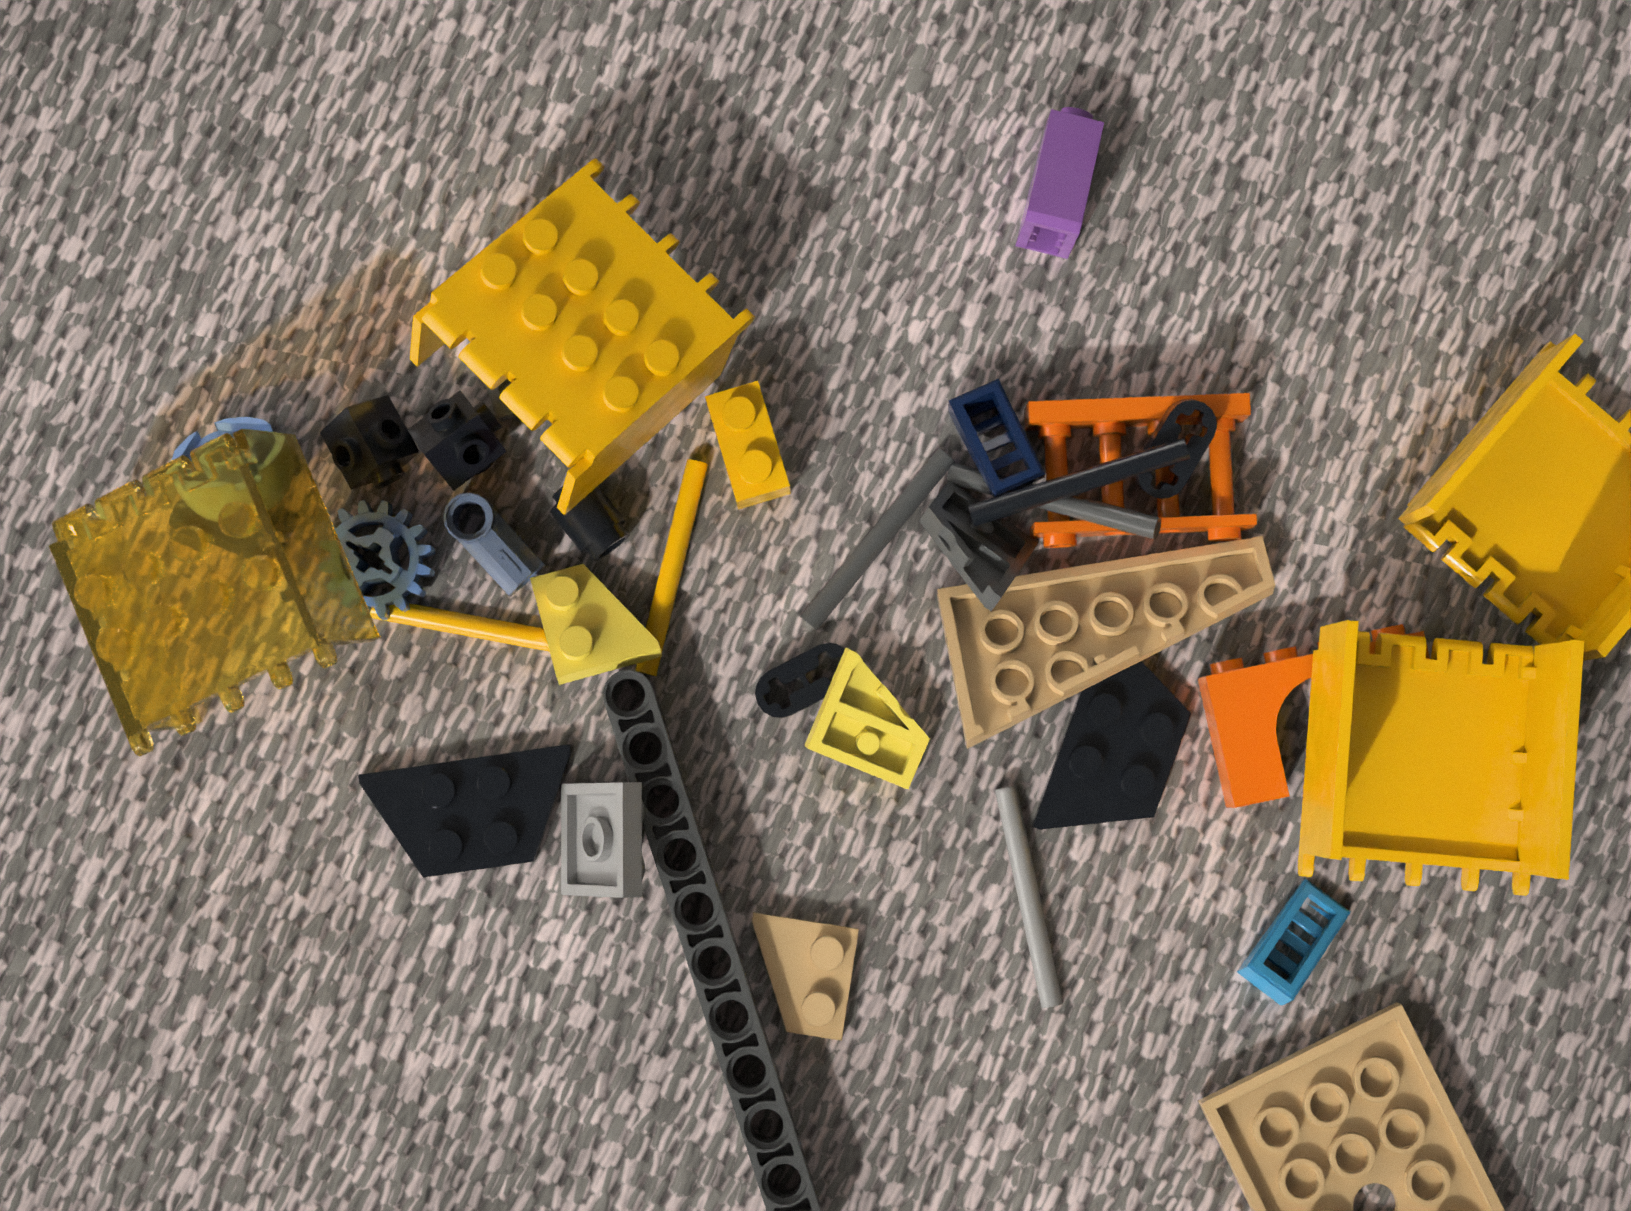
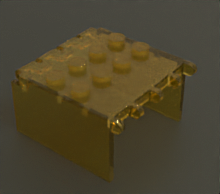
[49,429,380,756]

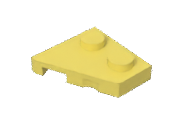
[530,564,662,685]
[804,648,930,789]

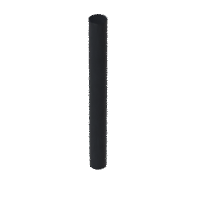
[968,437,1190,526]

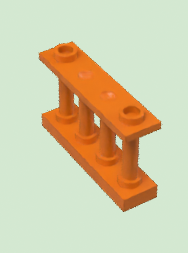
[1024,393,1257,548]

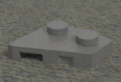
[919,481,1039,611]

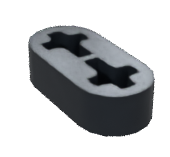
[1135,399,1217,499]
[755,643,845,719]

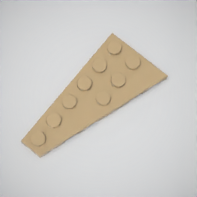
[937,536,1275,749]

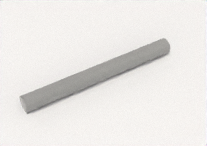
[995,785,1063,1008]

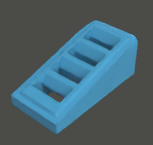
[1237,879,1351,1006]

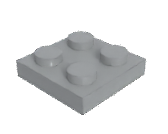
[561,782,645,898]

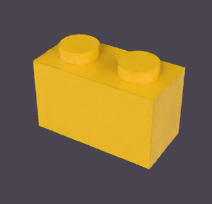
[705,380,791,510]

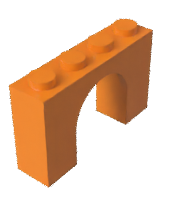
[1197,624,1430,808]

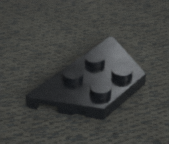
[1031,661,1191,830]
[358,744,572,878]

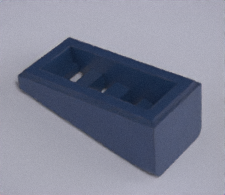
[948,379,1045,497]

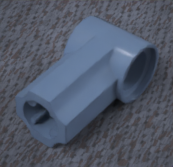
[443,492,545,597]

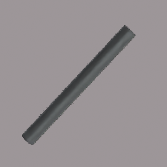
[800,448,955,630]
[947,462,1162,540]

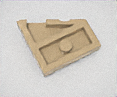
[752,912,859,1041]

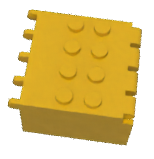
[410,158,755,515]
[1398,334,1631,661]
[1298,620,1584,896]

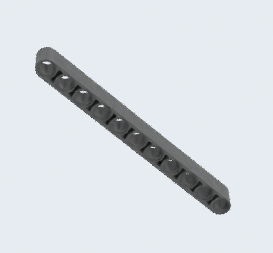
[603,669,823,1211]

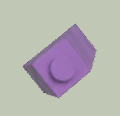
[1015,107,1104,259]

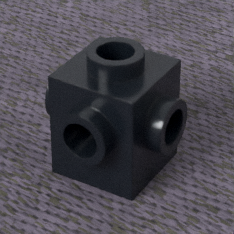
[407,390,507,491]
[320,395,419,490]

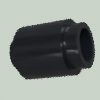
[550,485,630,561]

